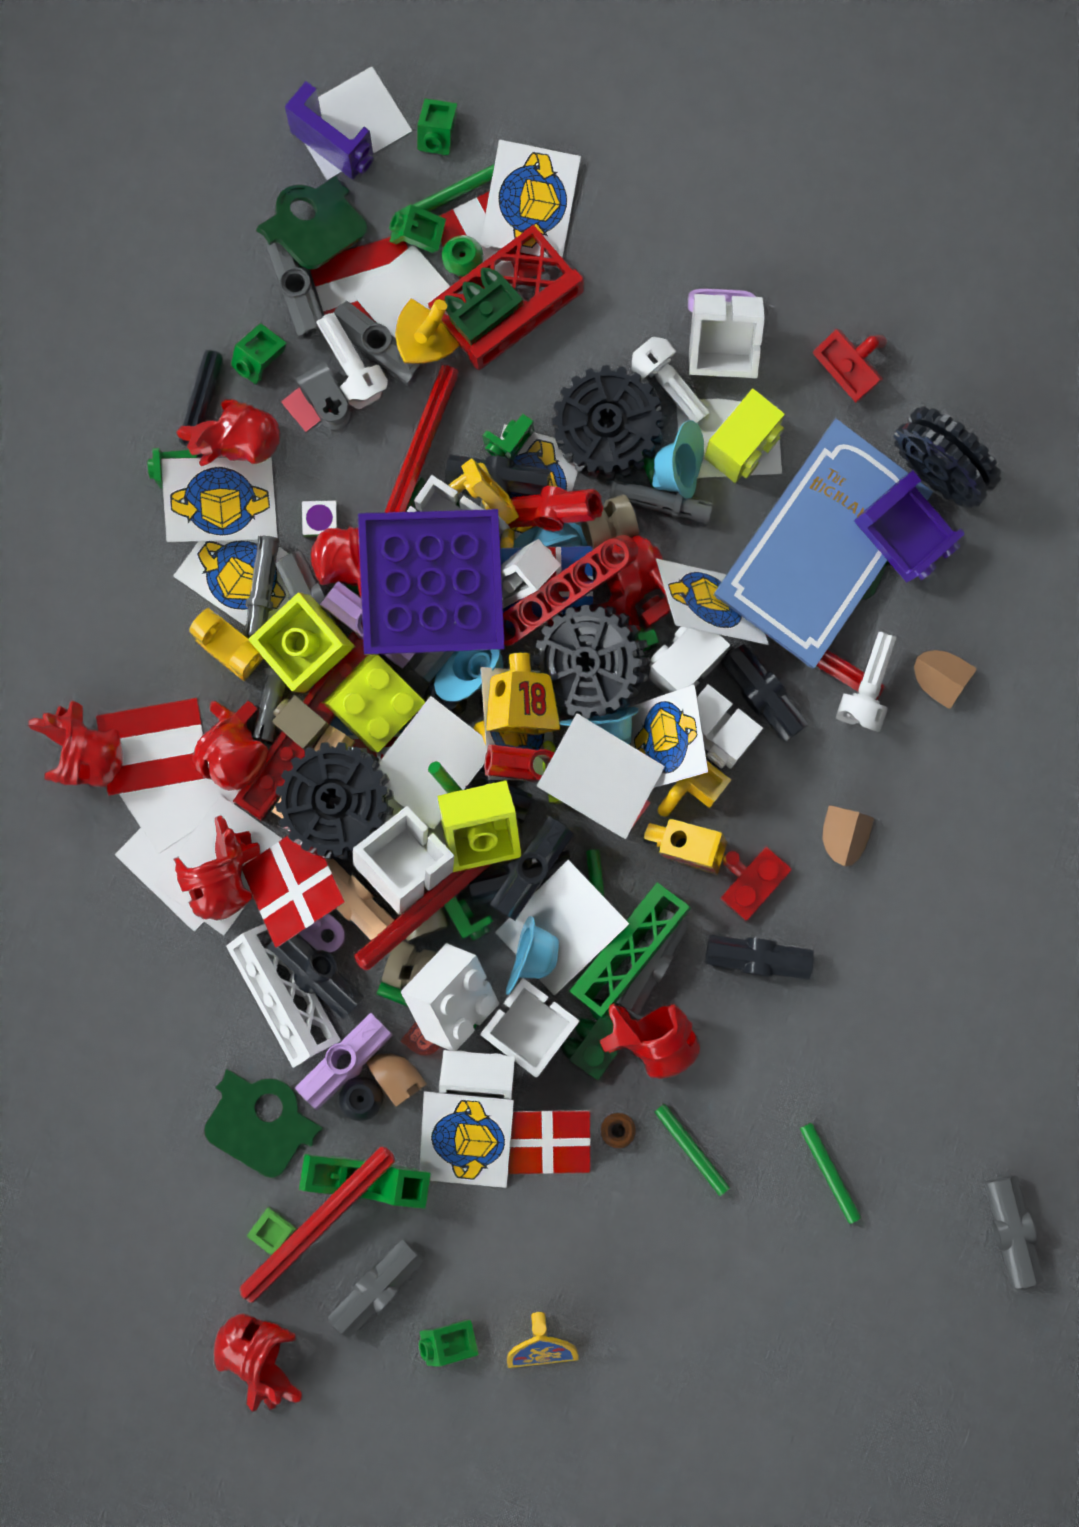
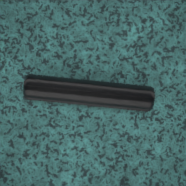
[179,350,223,446]

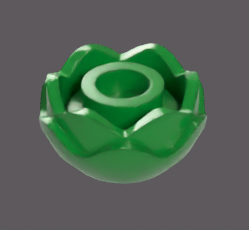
[442,235,484,277]

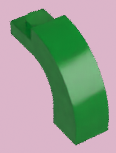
[299,1154,431,1209]

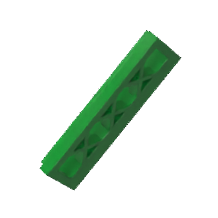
[569,882,691,1019]

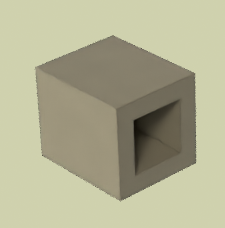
[272,695,329,751]

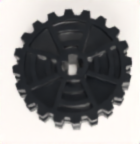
[552,365,664,481]
[893,406,1002,508]
[534,604,650,718]
[275,742,394,859]

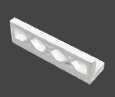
[226,923,341,1068]

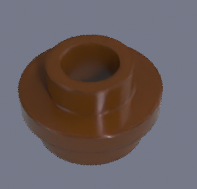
[600,1113,636,1148]

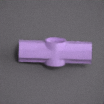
[320,581,415,669]
[295,1013,393,1111]

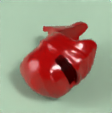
[176,399,280,466]
[311,526,361,598]
[590,536,664,626]
[192,700,268,791]
[28,701,123,787]
[173,815,260,921]
[600,1004,700,1079]
[214,1313,302,1412]

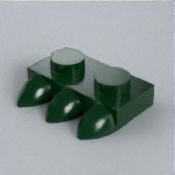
[444,267,524,346]
[561,999,633,1080]

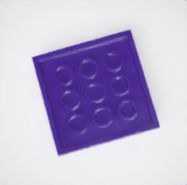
[358,509,504,655]

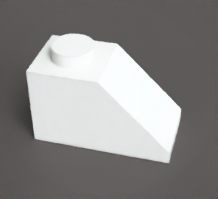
[501,539,561,608]

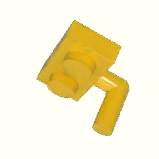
[449,458,519,525]
[657,760,731,817]

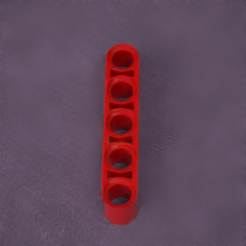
[503,535,638,646]

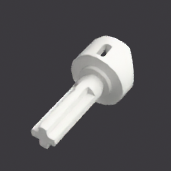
[316,312,388,409]
[631,337,710,423]
[836,632,897,732]

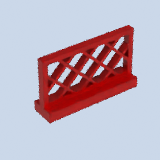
[428,225,584,371]

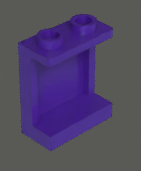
[285,81,374,180]
[854,470,966,583]

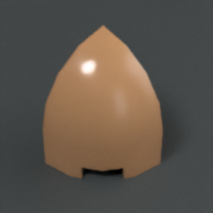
[914,650,977,709]
[822,805,874,866]
[366,1053,427,1107]

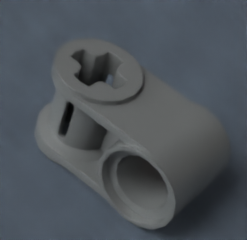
[295,362,351,431]

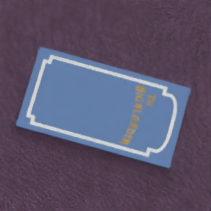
[713,418,933,669]

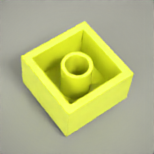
[704,388,785,484]
[248,592,355,693]
[322,654,425,753]
[437,781,521,872]

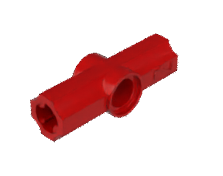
[508,486,604,531]
[484,744,555,783]

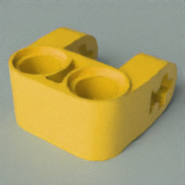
[189,608,264,682]

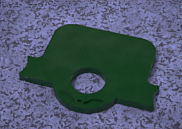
[256,176,367,269]
[204,1069,323,1178]

